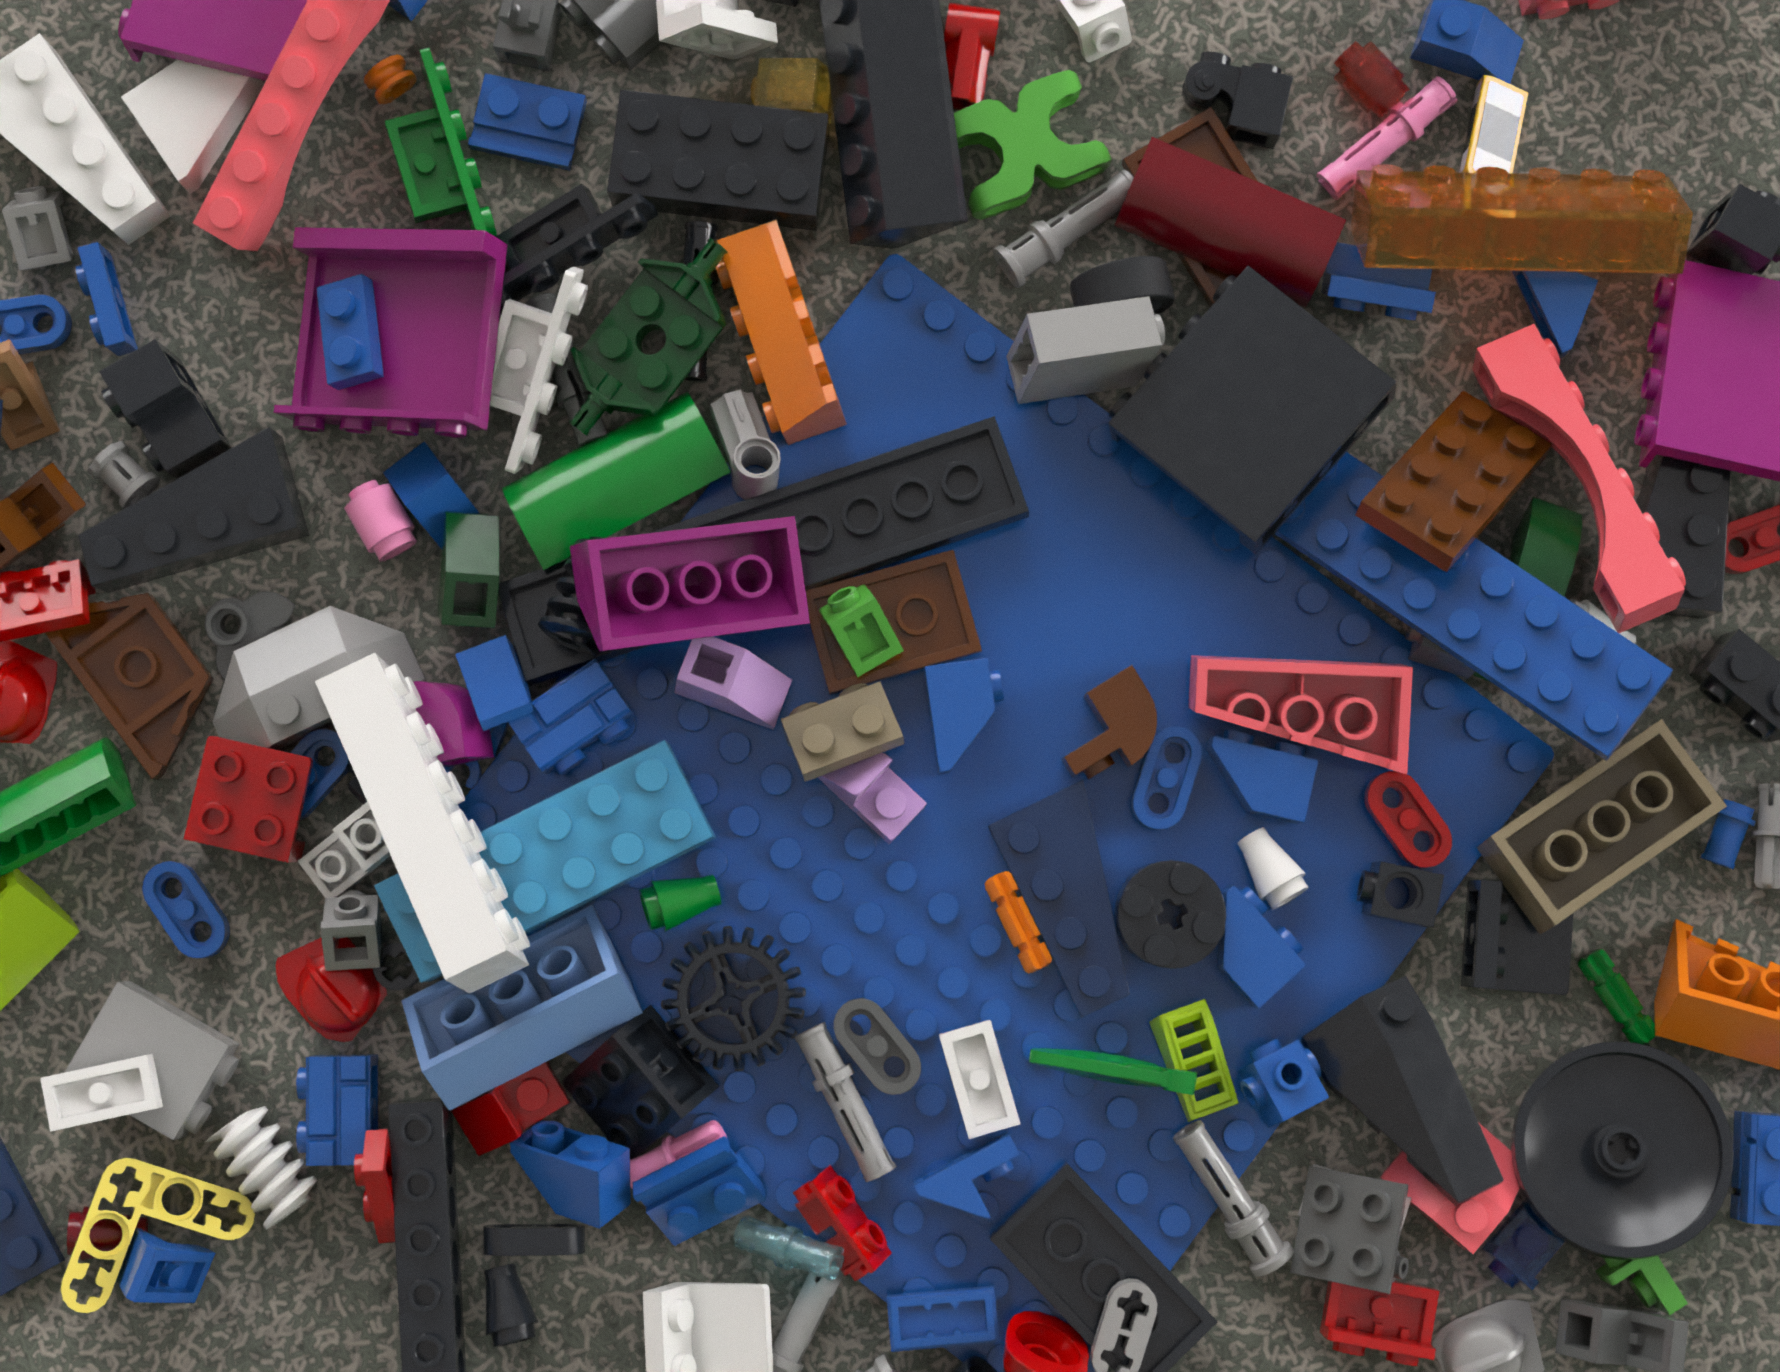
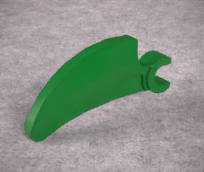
[1028,1048,1198,1095]

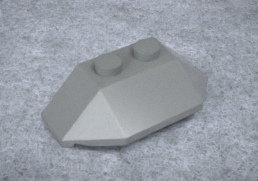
[212,606,426,750]

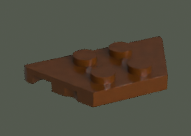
[45,593,214,780]

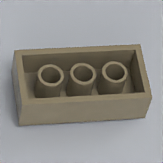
[1476,719,1727,934]

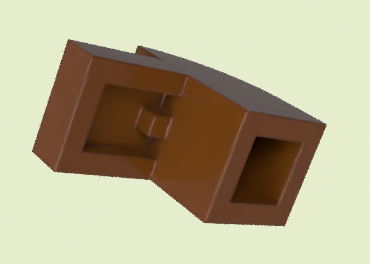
[0,463,86,571]
[1061,665,1157,780]

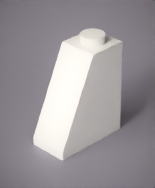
[121,60,264,194]

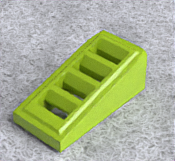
[1149,999,1239,1122]

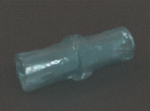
[734,1215,844,1281]

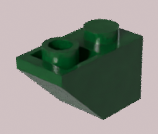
[437,511,499,628]

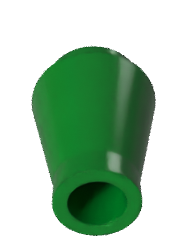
[639,874,721,932]

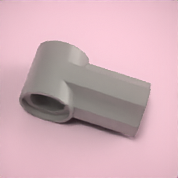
[710,389,781,500]

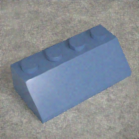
[401,905,643,1111]

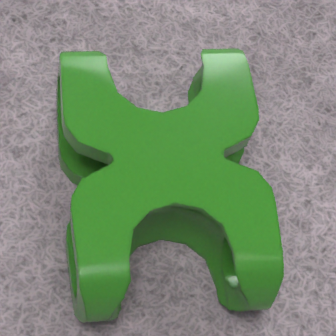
[954,70,1112,220]

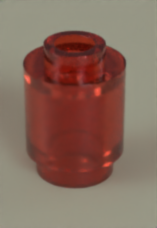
[1333,41,1410,119]

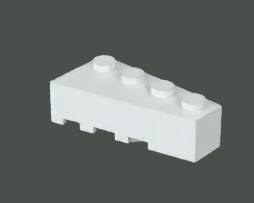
[0,33,171,245]

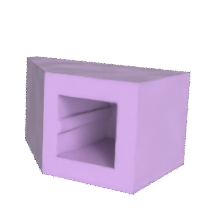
[675,636,792,730]

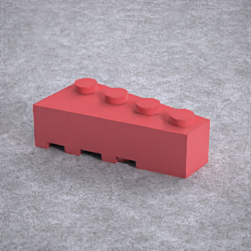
[1188,655,1413,774]

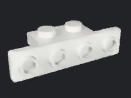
[490,267,588,474]

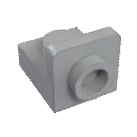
[2,186,74,271]

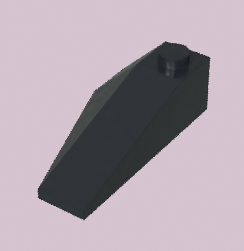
[1301,976,1504,1206]

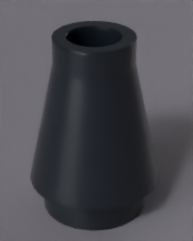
[484,1264,538,1347]

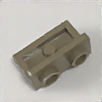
[781,681,904,782]

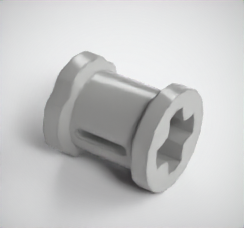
[88,441,160,509]

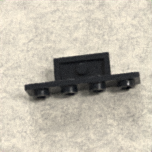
[496,184,658,317]

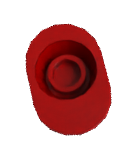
[0,640,57,744]
[275,937,387,1042]
[1003,1311,1089,1372]

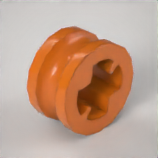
[363,54,417,105]

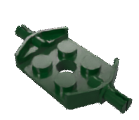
[569,238,728,436]

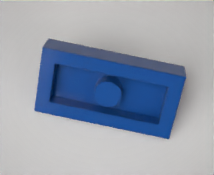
[76,242,138,356]
[316,274,384,390]

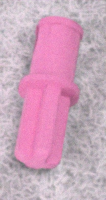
[630,1120,727,1189]

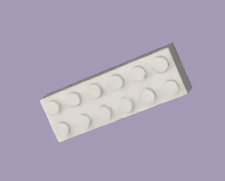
[315,653,530,994]

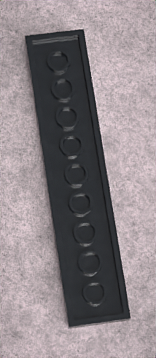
[498,416,1029,686]

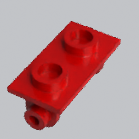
[793,1165,892,1281]

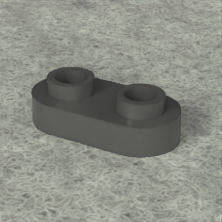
[834,998,921,1095]

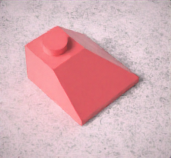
[1380,1122,1520,1254]

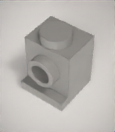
[320,890,382,971]

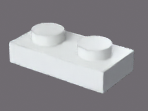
[938,1019,1020,1139]
[40,1054,163,1132]

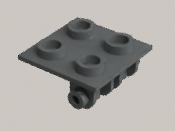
[1290,1166,1409,1294]

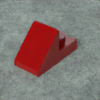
[451,1061,570,1156]

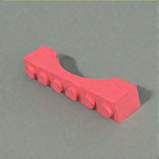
[193,0,390,251]
[1473,324,1686,633]

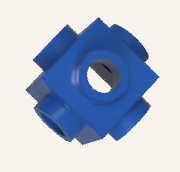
[1238,1038,1329,1128]

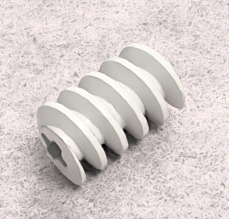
[205,1106,317,1230]

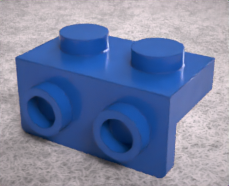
[1321,242,1436,320]

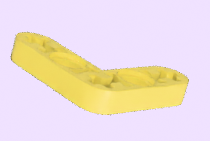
[60,1158,255,1313]

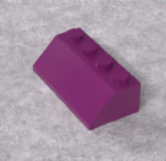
[570,516,810,651]

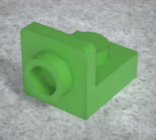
[819,584,904,677]
[1595,1256,1688,1315]

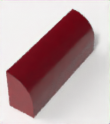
[1114,137,1346,308]

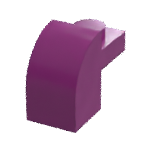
[413,681,494,767]

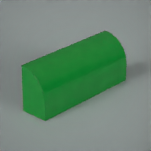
[502,392,731,570]
[0,737,136,877]

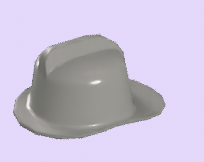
[1432,1299,1545,1372]

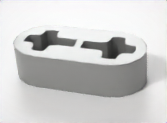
[1090,1278,1158,1372]

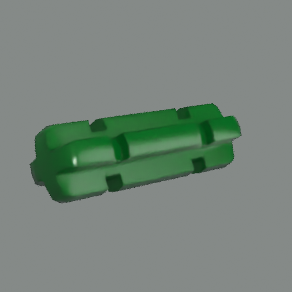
[1578,949,1656,1045]

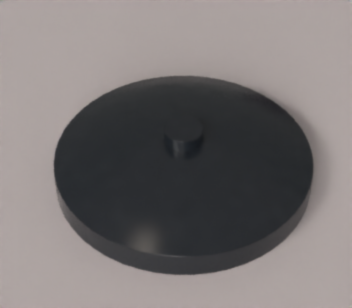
[1511,1042,1734,1260]

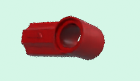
[944,2,1001,110]

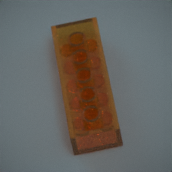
[1351,164,1693,274]

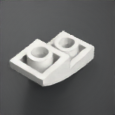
[298,802,390,898]

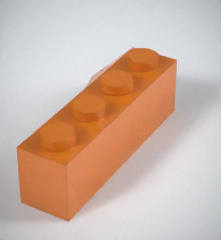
[716,220,847,445]
[1654,919,1780,1070]

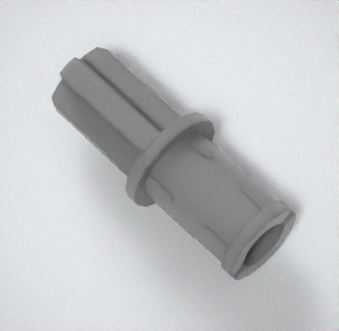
[1751,783,1780,890]

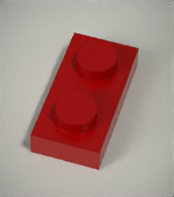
[354,1129,395,1244]

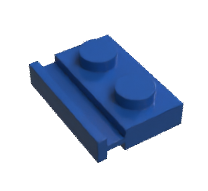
[468,73,587,171]
[633,1136,766,1246]

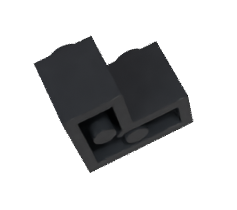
[99,339,232,479]

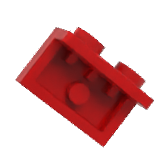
[1319,1281,1440,1366]

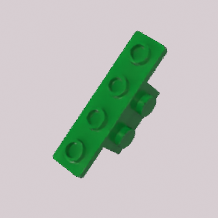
[385,47,497,237]

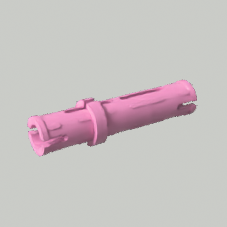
[1316,76,1458,200]

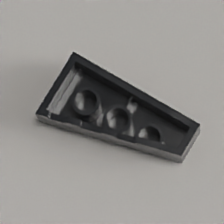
[1601,454,1731,618]

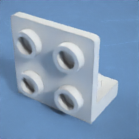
[656,0,778,59]
[643,1282,773,1372]

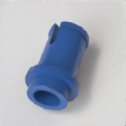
[1700,799,1756,870]

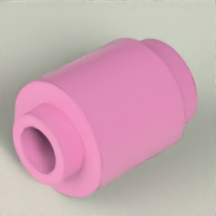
[344,480,417,562]

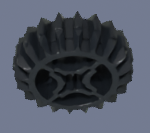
[661,926,806,1071]

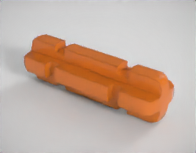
[985,871,1052,973]

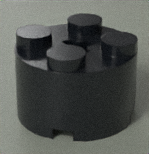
[1113,860,1226,969]

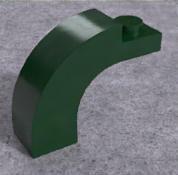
[1472,497,1582,682]

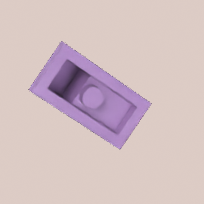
[818,753,927,845]

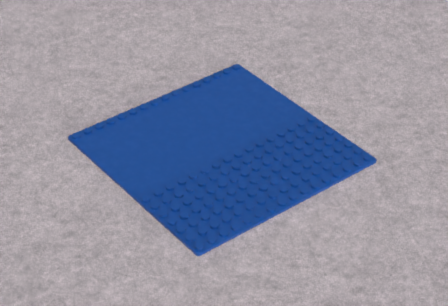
[383,254,1554,1372]

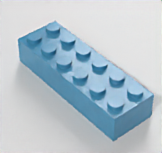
[374,740,716,983]

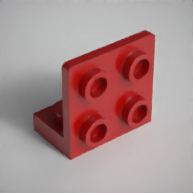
[183,736,313,863]

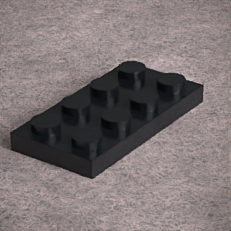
[989,1162,1218,1372]

